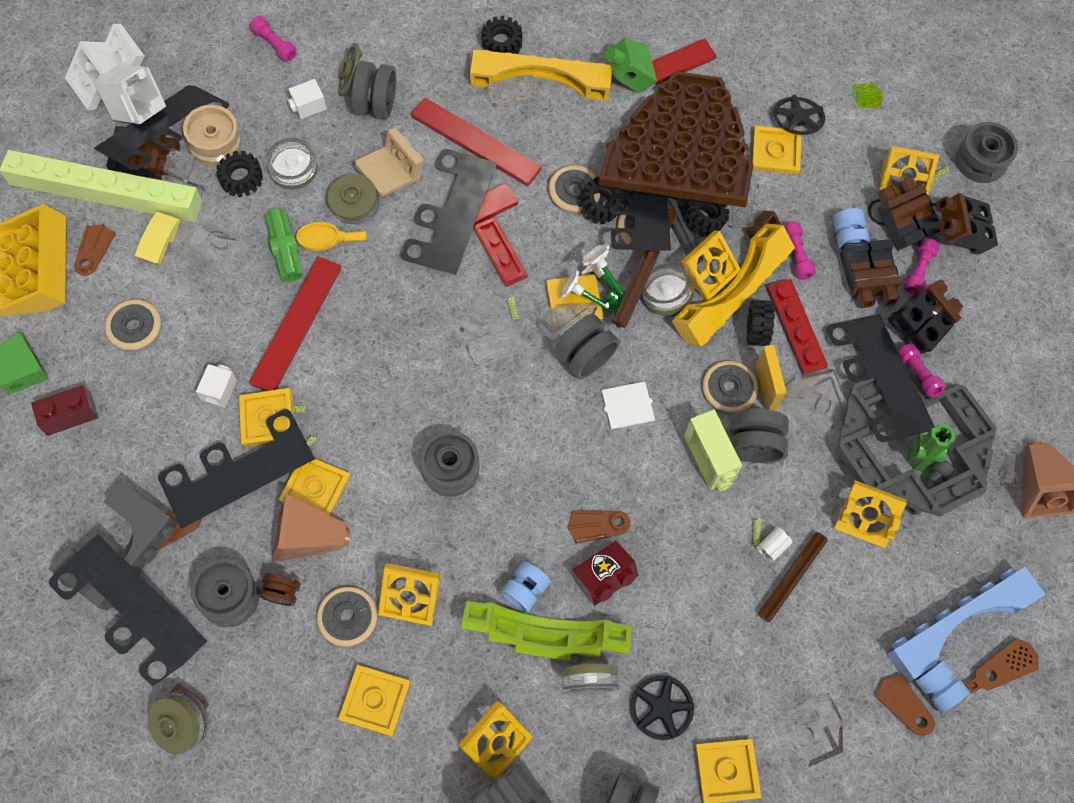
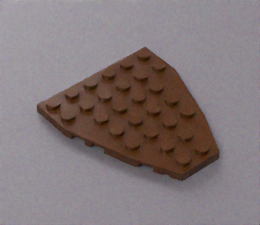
[599,71,754,207]

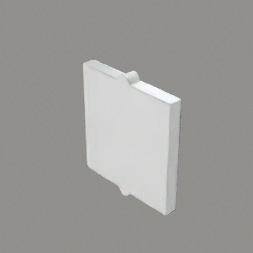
[602,382,655,430]

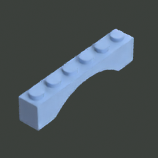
[887,567,1046,682]

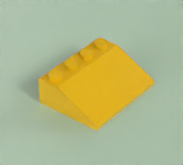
[0,204,66,316]

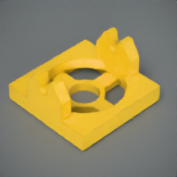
[878,145,940,196]
[680,230,740,301]
[834,480,907,548]
[378,563,442,626]
[458,701,533,780]

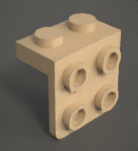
[355,127,424,196]

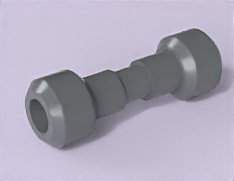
[905,460,954,515]

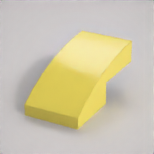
[135,212,181,264]

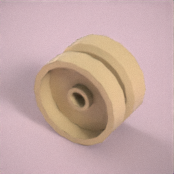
[183,105,241,168]

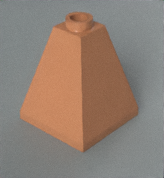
[1022,441,1074,518]
[272,495,351,562]

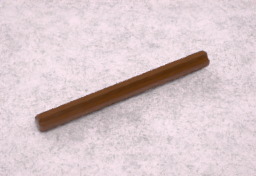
[613,209,676,328]

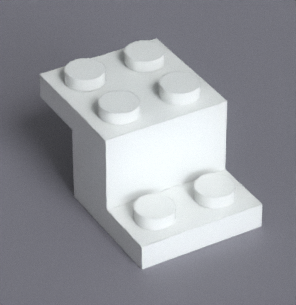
[65,24,145,110]

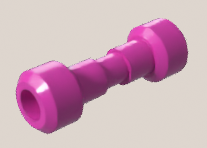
[250,16,297,62]
[784,221,816,280]
[904,238,940,294]
[898,344,946,397]

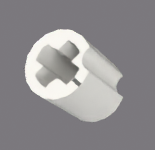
[756,527,793,563]

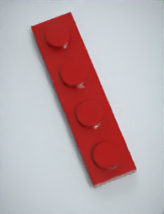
[767,279,828,375]

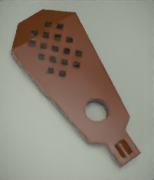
[965,638,1038,694]

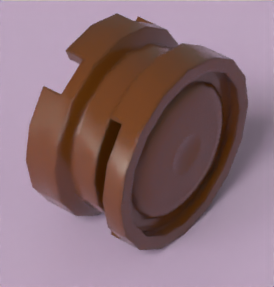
[257,573,301,606]

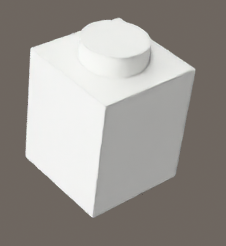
[288,79,327,119]
[196,364,237,408]

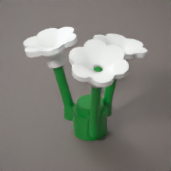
[560,244,625,313]

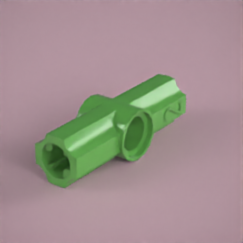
[265,208,303,282]
[908,423,955,472]

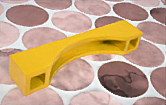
[470,50,612,101]
[672,223,795,347]

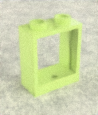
[684,409,742,492]

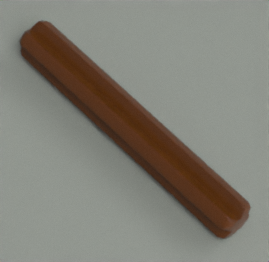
[758,532,828,622]

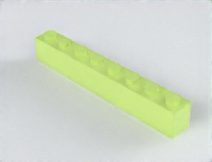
[0,150,202,222]

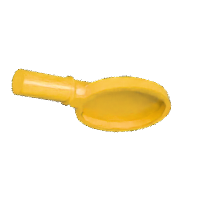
[296,222,367,251]

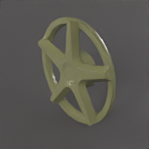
[338,43,363,96]

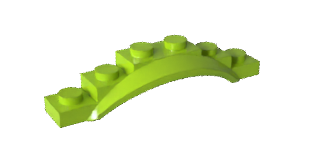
[461,601,632,661]

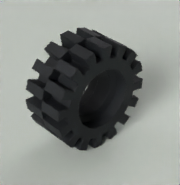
[481,16,523,54]
[216,151,263,197]
[578,176,626,224]
[682,199,730,237]
[746,299,775,346]

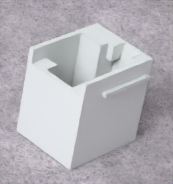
[93,64,166,124]

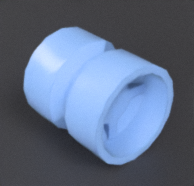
[833,208,870,252]
[500,561,551,614]
[915,659,970,714]

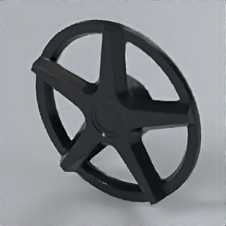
[773,94,825,135]
[631,675,694,740]

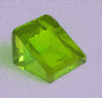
[853,83,883,108]

